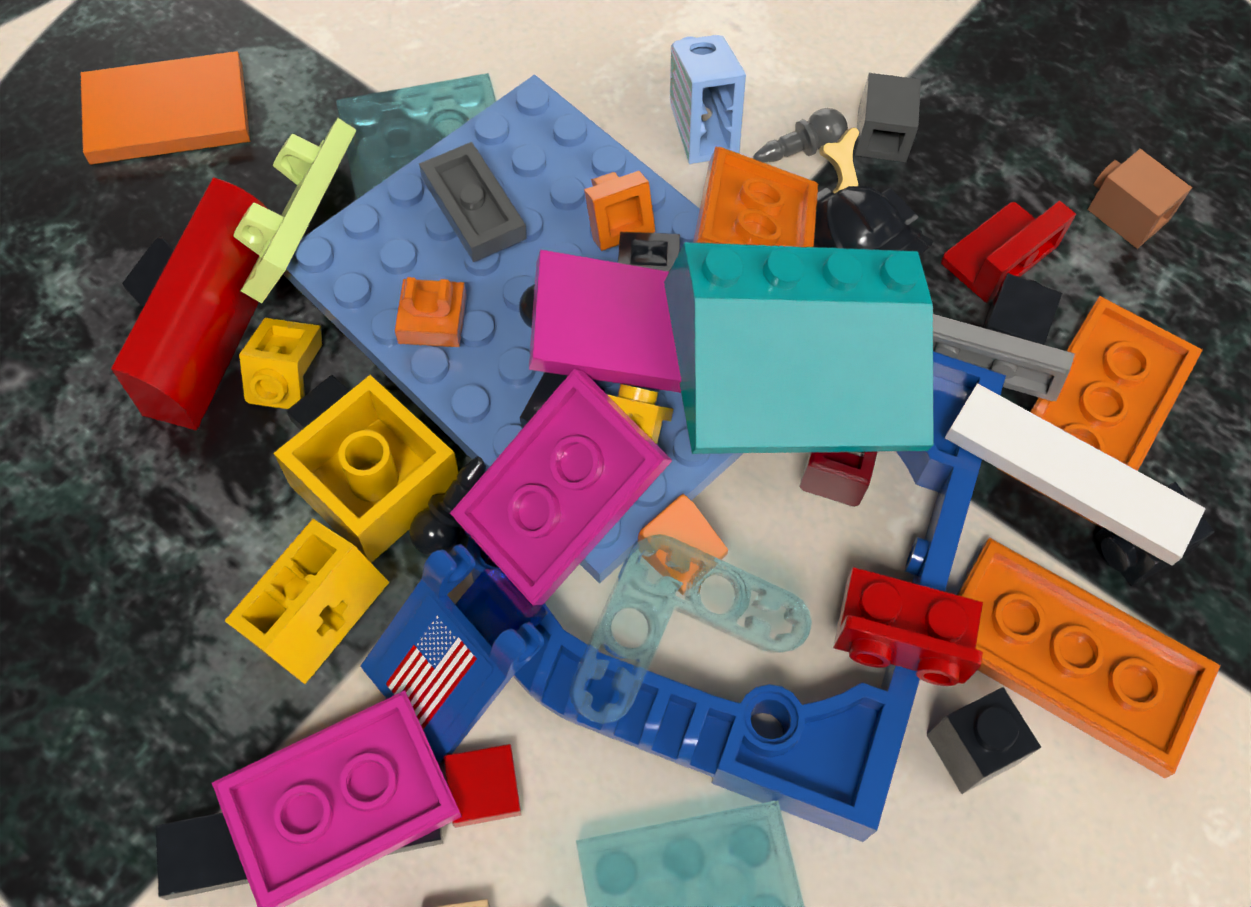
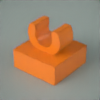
[584,171,655,251]
[395,277,467,347]

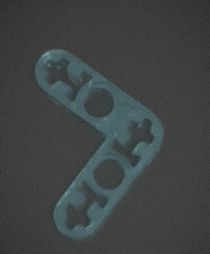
[570,534,812,724]

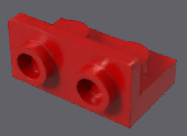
[833,567,983,686]

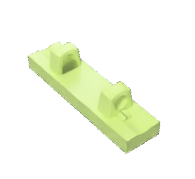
[233,118,356,303]

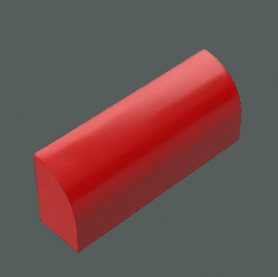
[111,177,268,430]

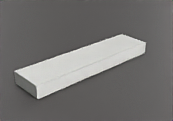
[945,383,1206,566]

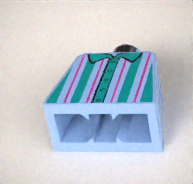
[670,35,746,164]

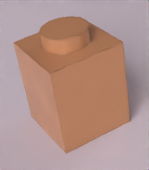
[1088,149,1192,249]

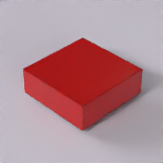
[444,744,522,828]

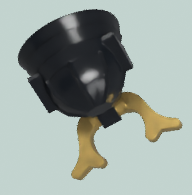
[813,127,933,256]

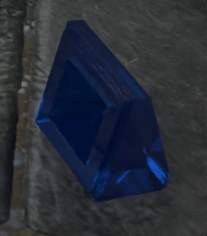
[455,568,548,646]

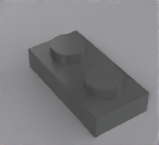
[419,142,527,262]

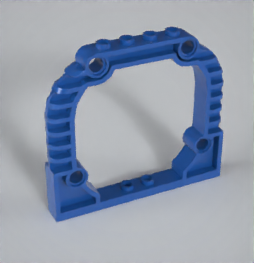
[465,351,1006,842]

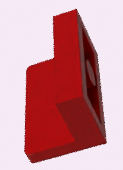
[941,200,1076,304]

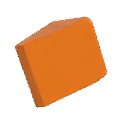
[637,494,728,595]

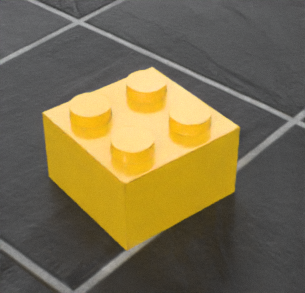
[274,375,458,563]

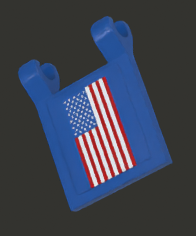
[360,544,545,764]

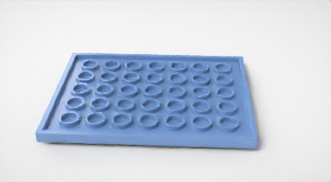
[283,74,744,584]

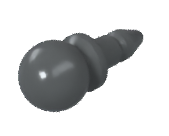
[753,108,848,163]

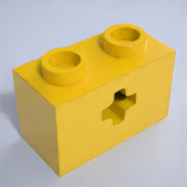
[225,519,389,684]

